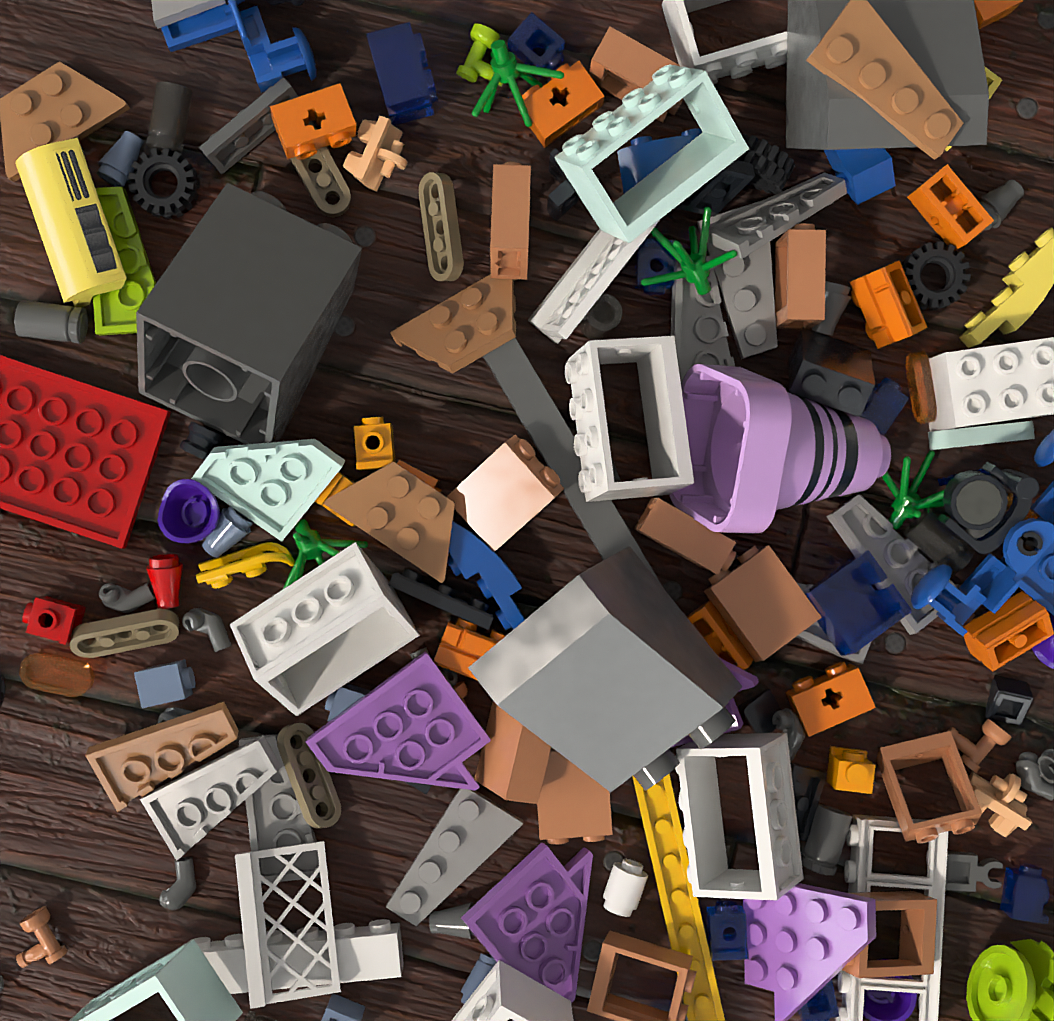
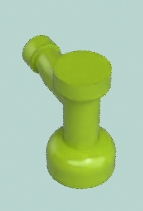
[456,23,503,87]

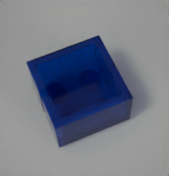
[366,22,438,126]
[804,550,912,656]

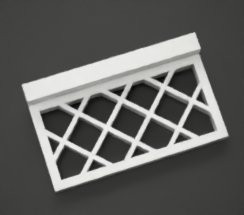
[528,220,660,344]
[235,841,341,1009]

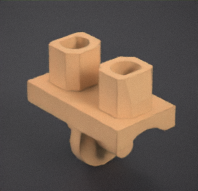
[343,116,408,192]
[968,772,1032,837]

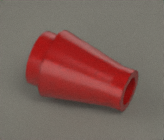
[146,554,183,609]

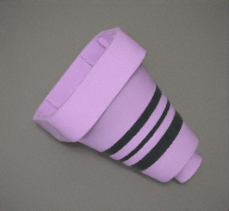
[669,364,891,533]

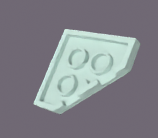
[191,439,345,541]

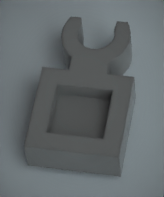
[945,851,1003,892]

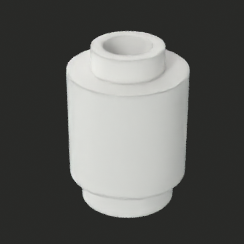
[603,858,648,917]

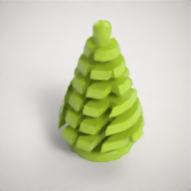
[966,939,1054,1021]

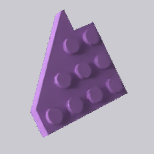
[306,651,491,790]
[461,842,593,1003]
[743,883,876,1021]

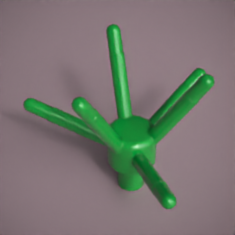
[472,40,564,127]
[641,207,737,295]
[881,450,944,529]
[283,519,368,589]

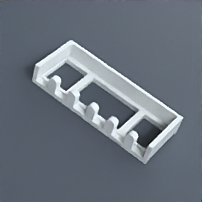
[835,814,948,1021]

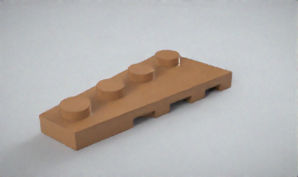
[806,0,964,160]
[85,702,239,812]

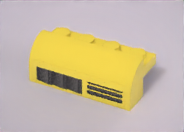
[15,138,127,307]

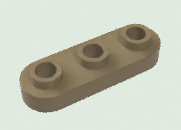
[290,121,351,217]
[419,172,464,281]
[70,608,179,658]
[277,723,341,828]

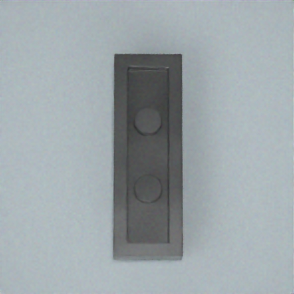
[199,77,298,174]

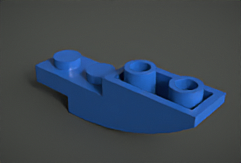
[447,521,525,630]

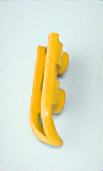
[196,542,295,588]

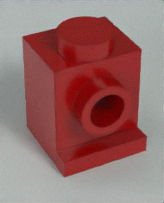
[22,596,86,645]

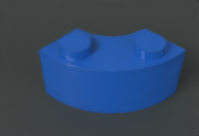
[617,128,702,194]
[824,148,896,205]

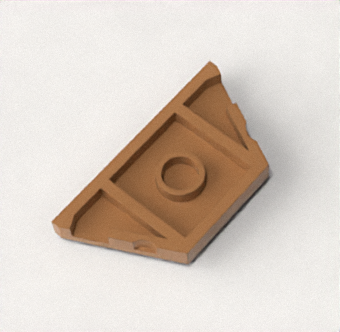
[0,61,131,182]
[390,274,516,374]
[324,462,455,583]

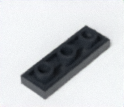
[388,567,494,630]

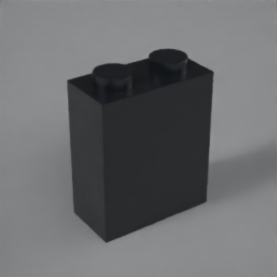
[789,327,875,417]

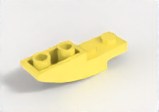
[959,227,1054,348]

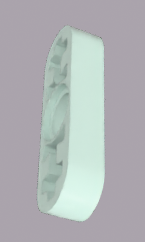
[928,421,1035,450]

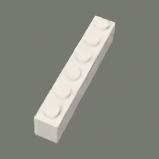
[190,919,404,994]

